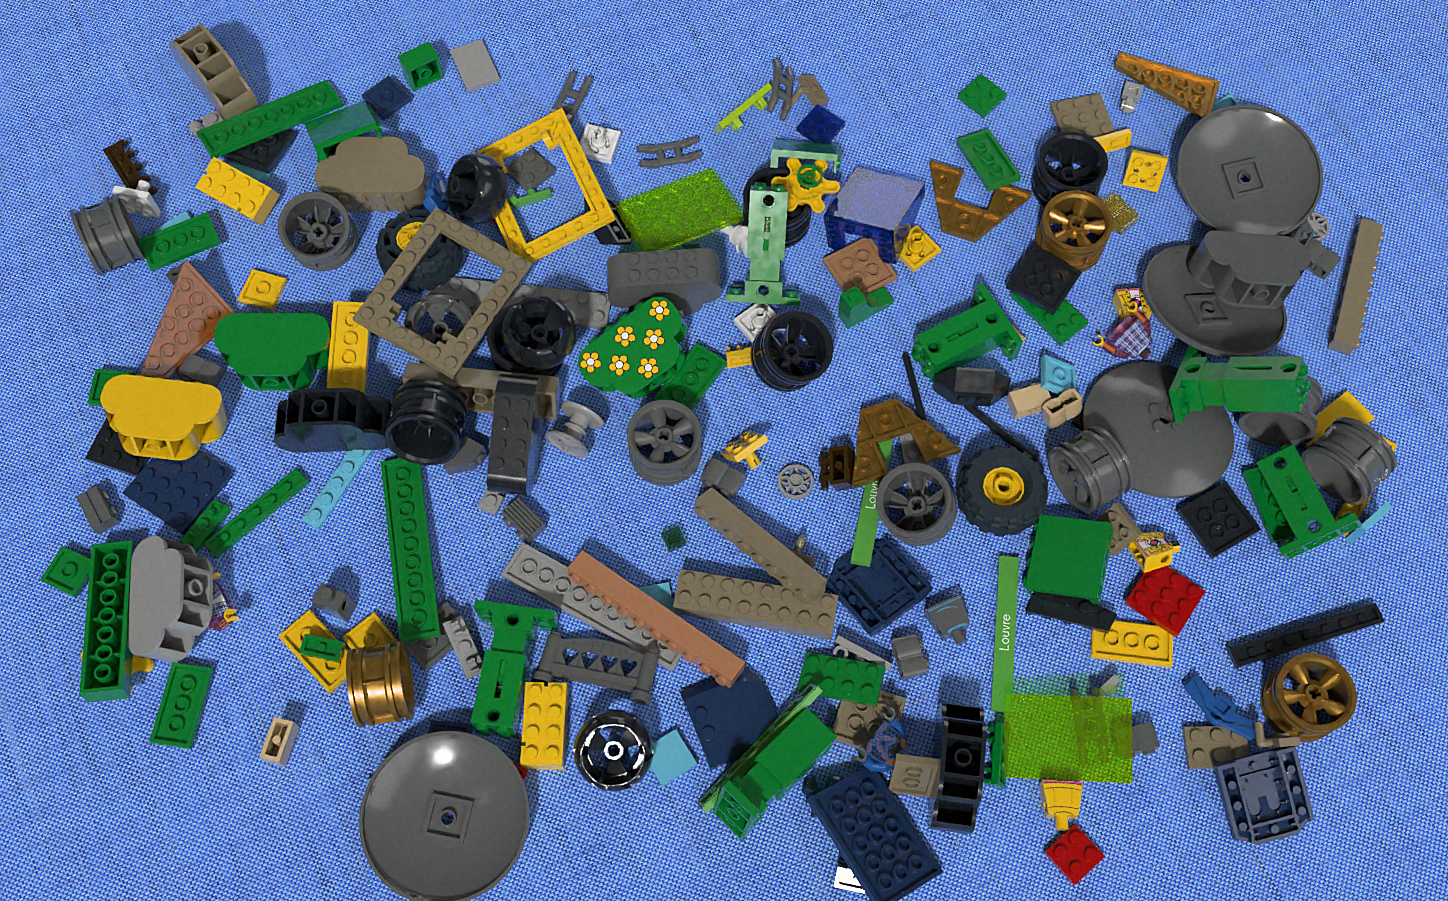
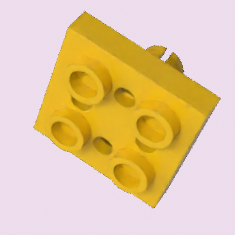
[1122,149,1168,192]
[889,225,941,273]
[721,431,768,469]

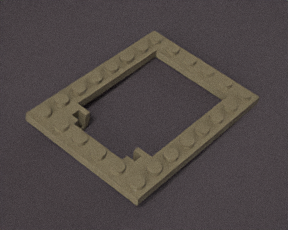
[353,207,532,379]

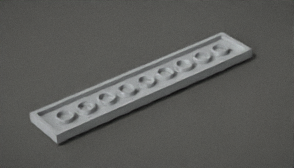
[427,277,611,330]
[501,542,682,672]

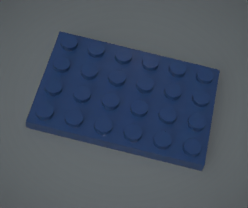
[807,767,943,901]

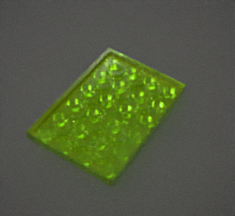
[615,168,744,252]
[1004,693,1133,784]

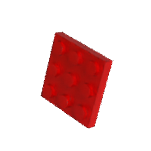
[1124,566,1206,637]

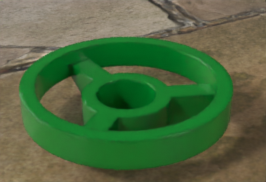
[797,164,823,188]

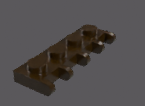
[103,139,158,196]

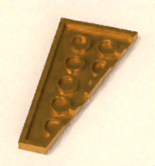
[1114,51,1220,119]

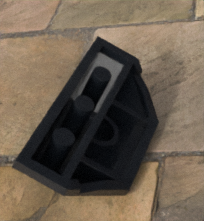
[584,192,635,245]
[933,367,1011,407]

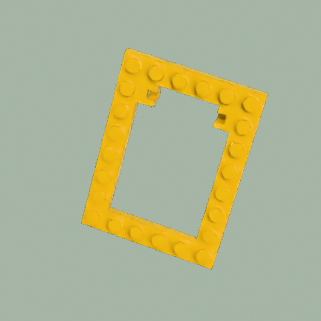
[474,108,616,263]

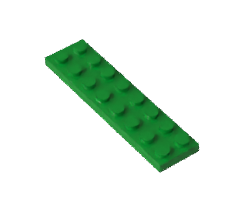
[196,80,343,159]

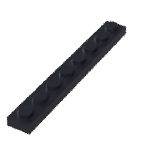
[1227,603,1385,669]

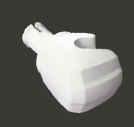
[720,221,748,257]

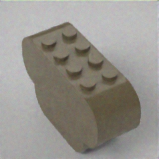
[168,24,259,120]
[315,137,430,213]

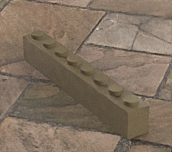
[1327,218,1384,355]
[694,487,827,605]

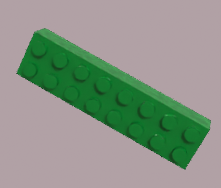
[79,540,137,703]

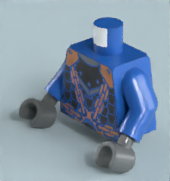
[851,706,909,772]

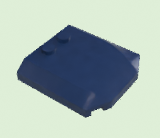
[826,538,932,637]
[680,667,778,770]
[1214,746,1315,845]

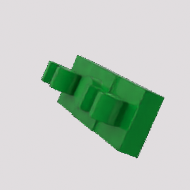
[179,498,232,554]
[983,723,1010,789]

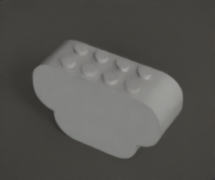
[128,536,213,663]

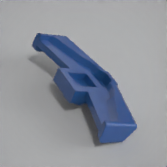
[423,173,449,213]
[1183,673,1256,741]

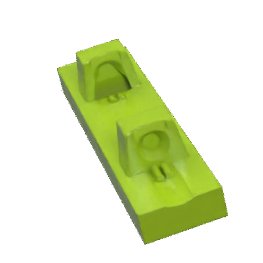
[714,82,772,134]

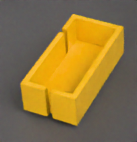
[195,157,280,225]
[520,682,569,770]

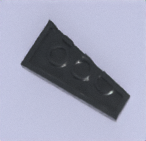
[1026,592,1118,634]

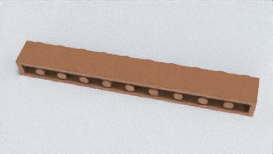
[568,550,746,688]

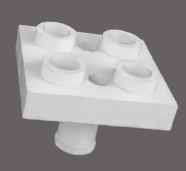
[580,124,621,164]
[112,180,161,218]
[734,303,783,343]

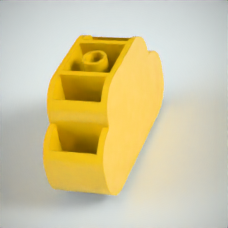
[100,375,228,460]

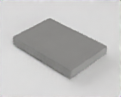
[450,39,500,93]

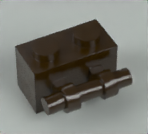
[818,445,855,491]

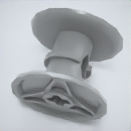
[545,401,604,458]

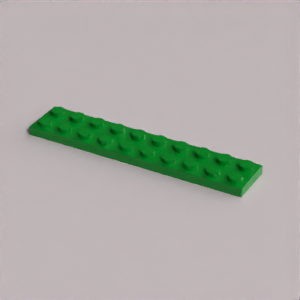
[381,458,441,643]

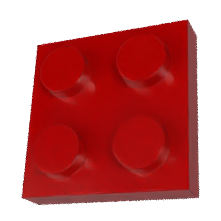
[1044,824,1105,886]

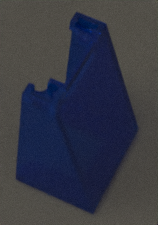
[823,167,925,264]

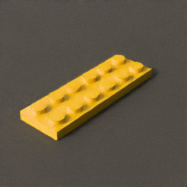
[326,301,370,394]

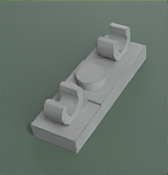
[442,616,483,679]
[833,635,892,672]

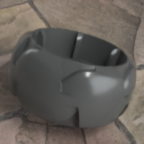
[404,293,473,345]

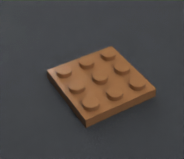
[822,235,898,293]

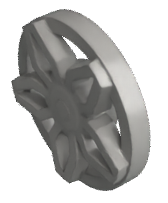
[1306,212,1330,241]
[778,465,814,500]

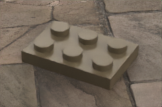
[1182,726,1250,770]
[888,753,939,798]

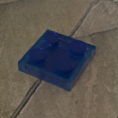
[796,104,845,144]

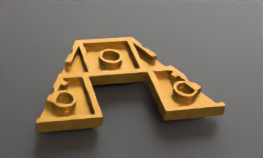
[929,160,1032,243]
[852,398,961,489]

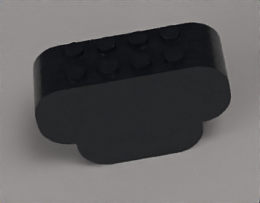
[487,374,545,496]
[273,388,392,453]
[927,701,987,835]

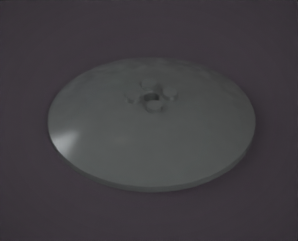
[1177,105,1323,236]
[1142,245,1287,358]
[1083,362,1234,499]
[359,731,530,901]

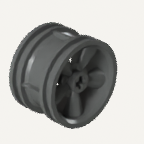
[278,191,358,271]
[70,194,145,276]
[1238,375,1323,446]
[627,400,702,486]
[1302,417,1397,505]
[1047,426,1134,514]
[876,463,957,546]

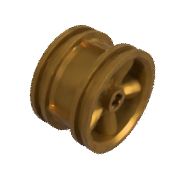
[1034,191,1113,272]
[346,641,415,728]
[1260,653,1357,743]

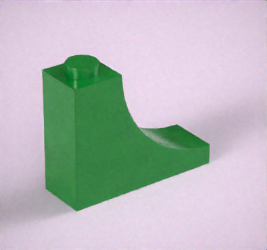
[838,286,894,329]

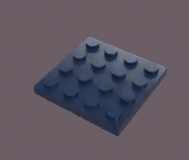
[123,450,234,536]

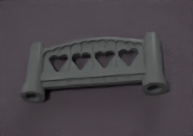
[532,631,659,705]

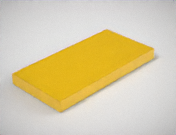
[1302,390,1375,449]
[278,609,348,694]
[1090,620,1173,668]

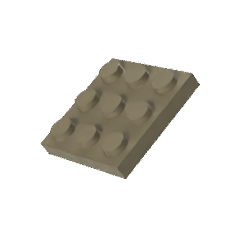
[1049,93,1115,138]
[833,690,907,749]

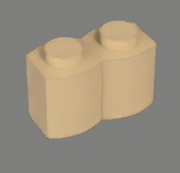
[1042,388,1082,429]

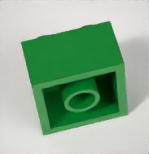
[398,41,444,92]

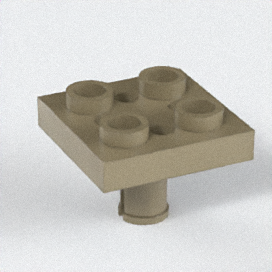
[1095,502,1143,557]

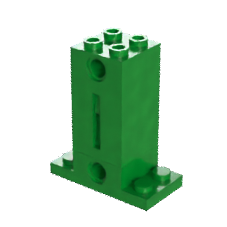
[911,283,1023,382]
[1256,444,1362,561]

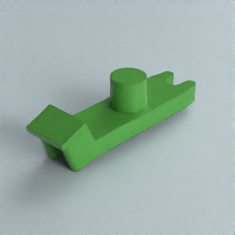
[508,188,552,210]

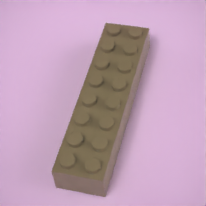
[403,362,561,420]
[673,569,838,640]

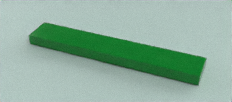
[203,468,310,558]

